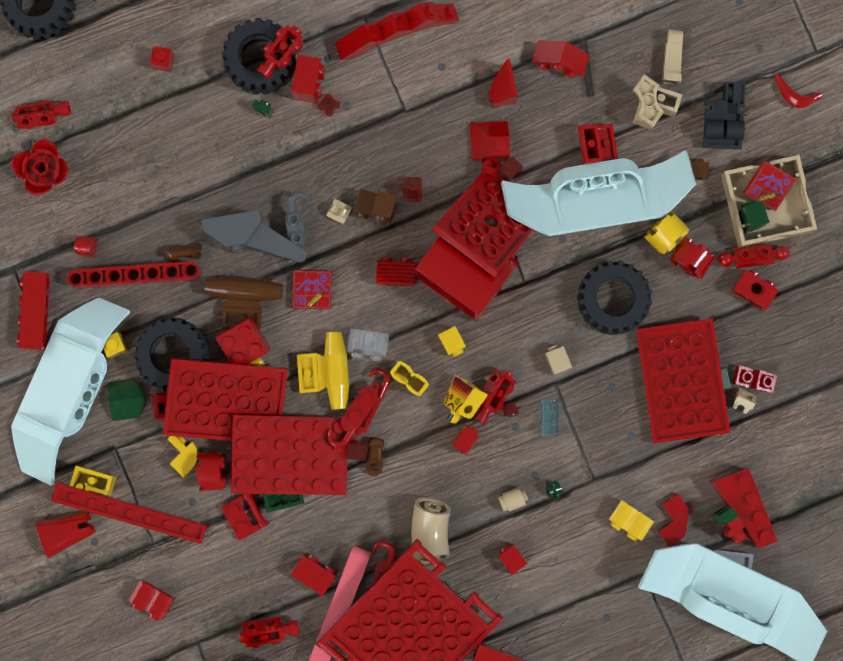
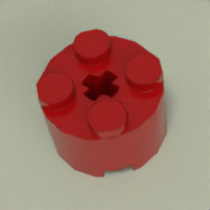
[669,237,715,279]
[196,452,228,492]

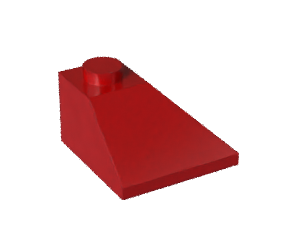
[487,59,518,108]
[470,121,510,161]

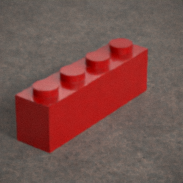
[16,272,50,350]

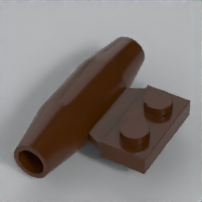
[204,277,283,329]

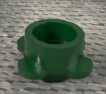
[545,481,562,500]

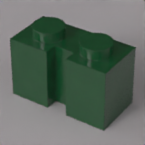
[739,199,770,234]

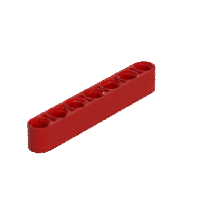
[67,261,201,289]

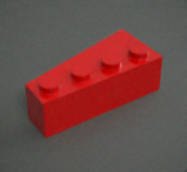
[710,468,778,548]

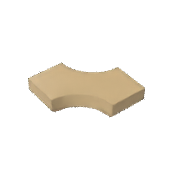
[632,74,664,128]

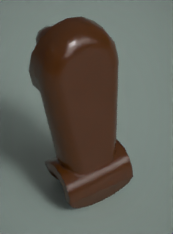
[164,243,202,263]
[365,437,384,476]

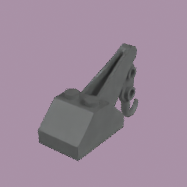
[202,191,311,263]

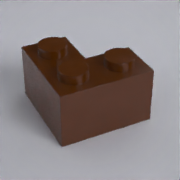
[354,188,397,225]

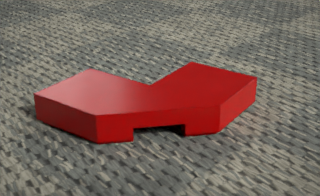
[658,493,689,547]

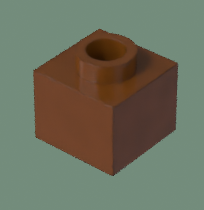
[690,158,709,180]

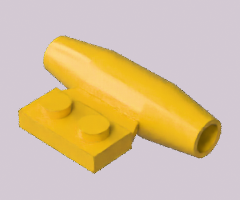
[297,332,349,410]

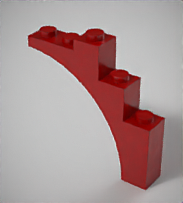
[335,2,459,60]

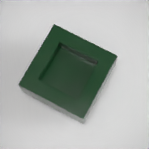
[252,99,273,119]

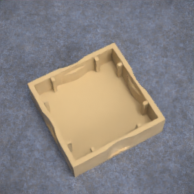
[721,155,817,248]

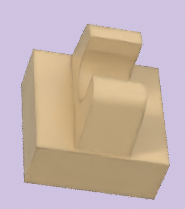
[326,199,352,225]
[733,388,757,414]

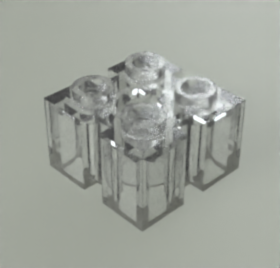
[347,328,390,362]

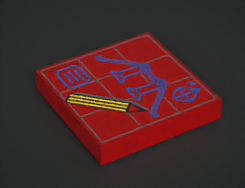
[743,160,797,212]
[292,270,332,310]

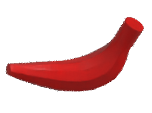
[775,73,822,108]

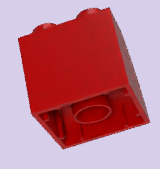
[415,237,519,322]

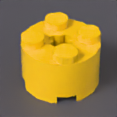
[644,211,689,255]

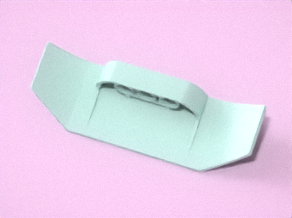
[501,150,696,236]
[11,297,130,486]
[638,543,828,661]

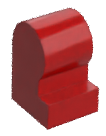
[74,236,98,258]

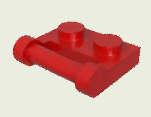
[221,494,270,541]

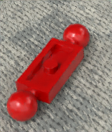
[717,244,790,269]

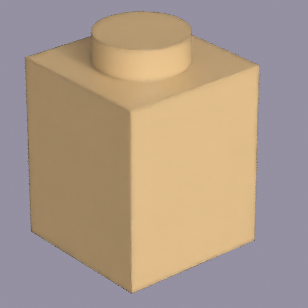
[545,345,572,375]

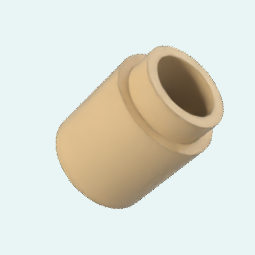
[499,487,528,512]

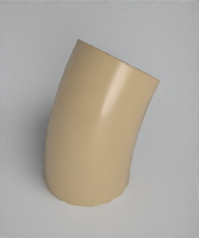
[411,497,451,564]

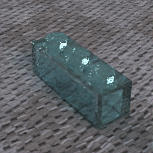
[541,400,558,436]

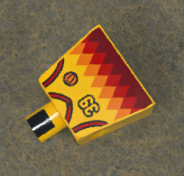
[444,375,488,424]

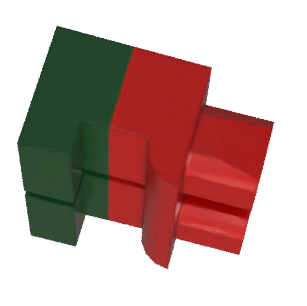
[710,505,747,544]

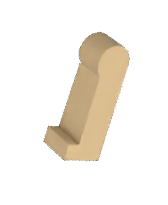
[661,29,683,86]

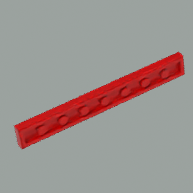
[51,482,207,544]

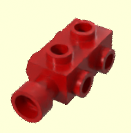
[257,25,304,79]
[11,100,71,130]
[472,368,516,425]
[239,616,300,648]

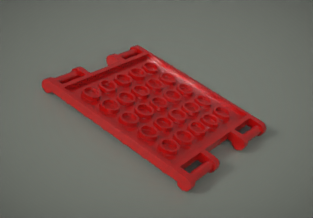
[316,539,503,661]

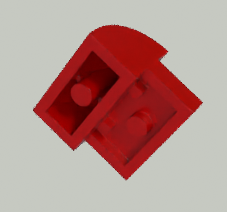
[577,124,618,165]

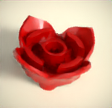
[11,138,69,196]

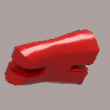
[36,512,96,559]

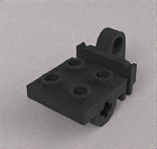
[703,82,746,150]

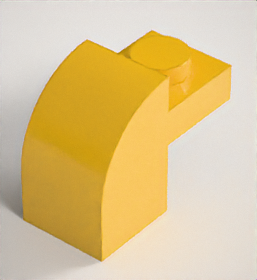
[168,436,200,477]

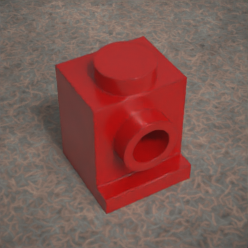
[150,392,167,421]

